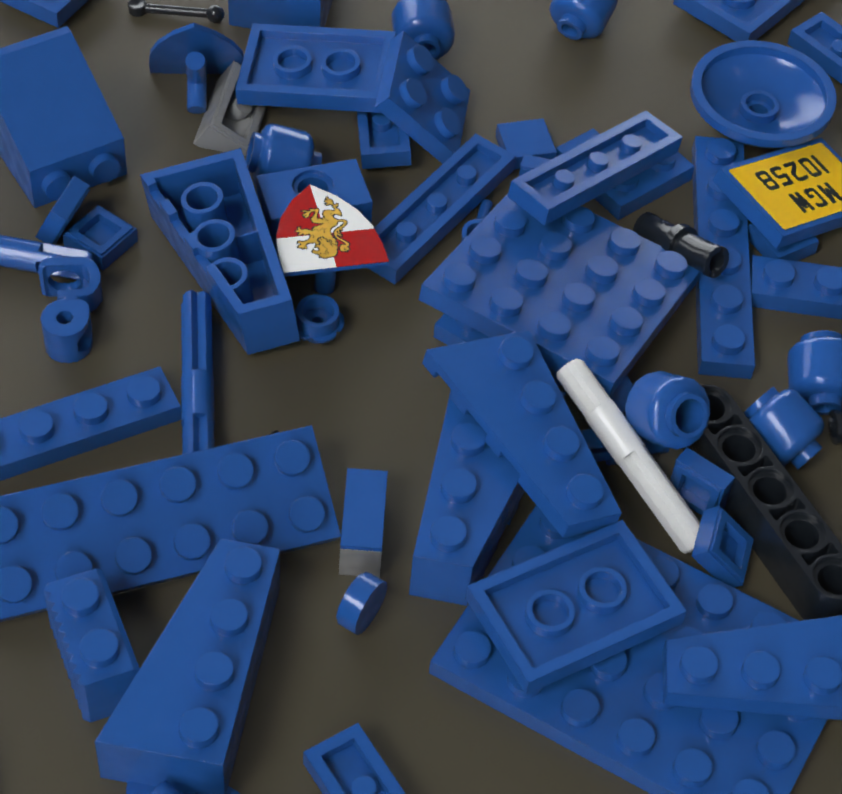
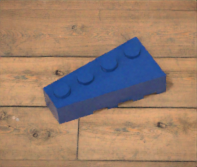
[140,148,300,355]
[409,390,566,606]
[95,538,280,794]

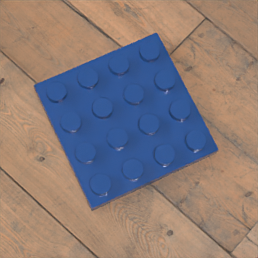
[418,193,701,397]

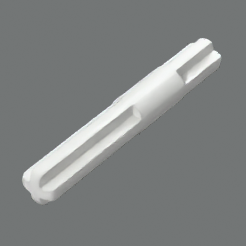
[556,358,700,554]

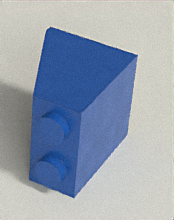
[0,26,127,208]

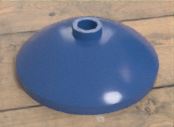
[690,40,837,149]

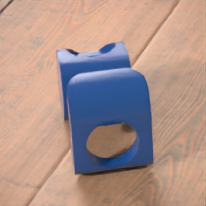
[38,257,103,363]

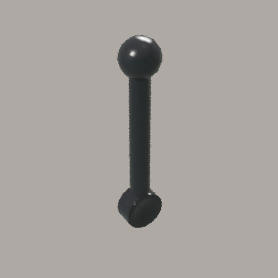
[128,0,225,23]

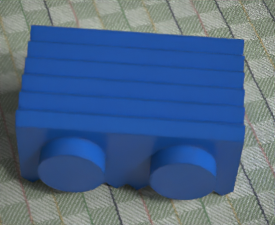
[44,568,140,723]

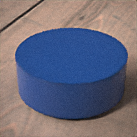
[336,572,387,635]

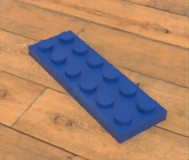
[0,425,341,622]

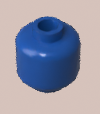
[391,0,455,60]
[549,0,618,40]
[245,123,322,185]
[787,330,842,415]
[625,371,710,450]
[744,387,824,470]

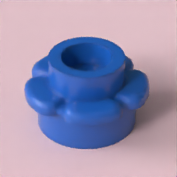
[294,294,344,344]

